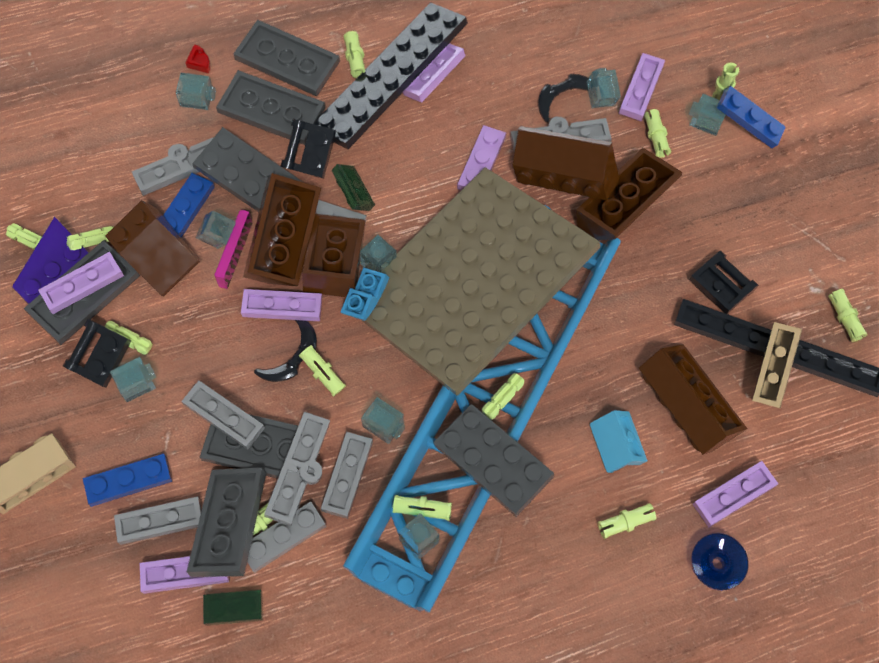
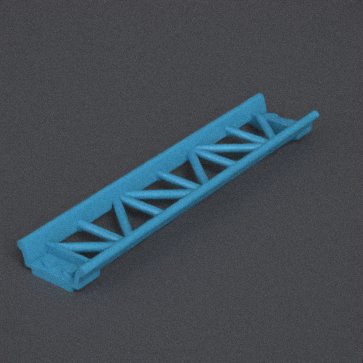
[343,205,621,613]

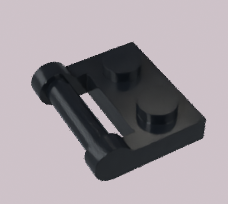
[281,119,336,179]
[689,251,759,314]
[63,319,131,388]

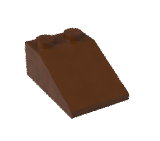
[105,200,200,297]
[302,214,366,297]

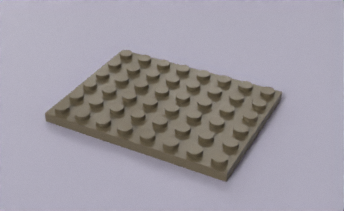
[361,167,601,396]

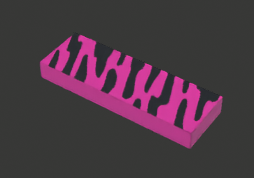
[214,210,253,289]

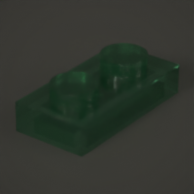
[331,164,375,211]
[203,590,263,626]

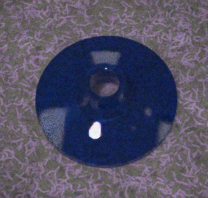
[691,533,749,590]

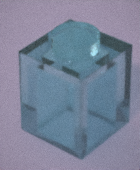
[587,68,621,108]
[175,73,215,110]
[689,94,726,136]
[195,211,236,249]
[360,235,397,273]
[110,357,156,402]
[361,397,405,444]
[398,513,439,561]

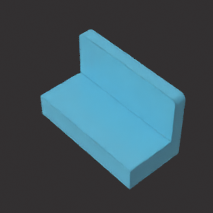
[590,410,648,473]

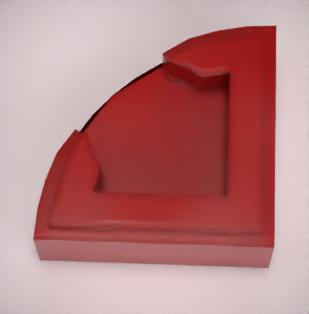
[185,44,211,74]

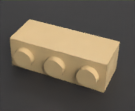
[752,322,802,408]
[0,434,76,514]

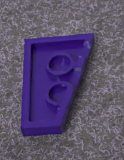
[12,217,89,304]

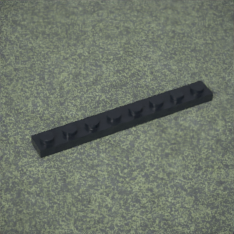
[674,299,879,397]

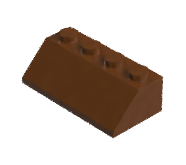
[512,126,620,201]
[576,148,682,240]
[243,173,321,286]
[639,344,748,455]

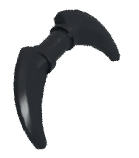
[538,74,603,122]
[254,320,317,382]

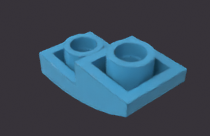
[340,267,390,321]

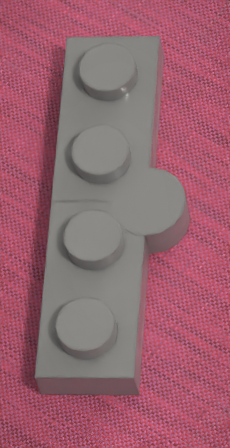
[510,117,612,152]
[132,137,214,196]
[264,412,330,526]

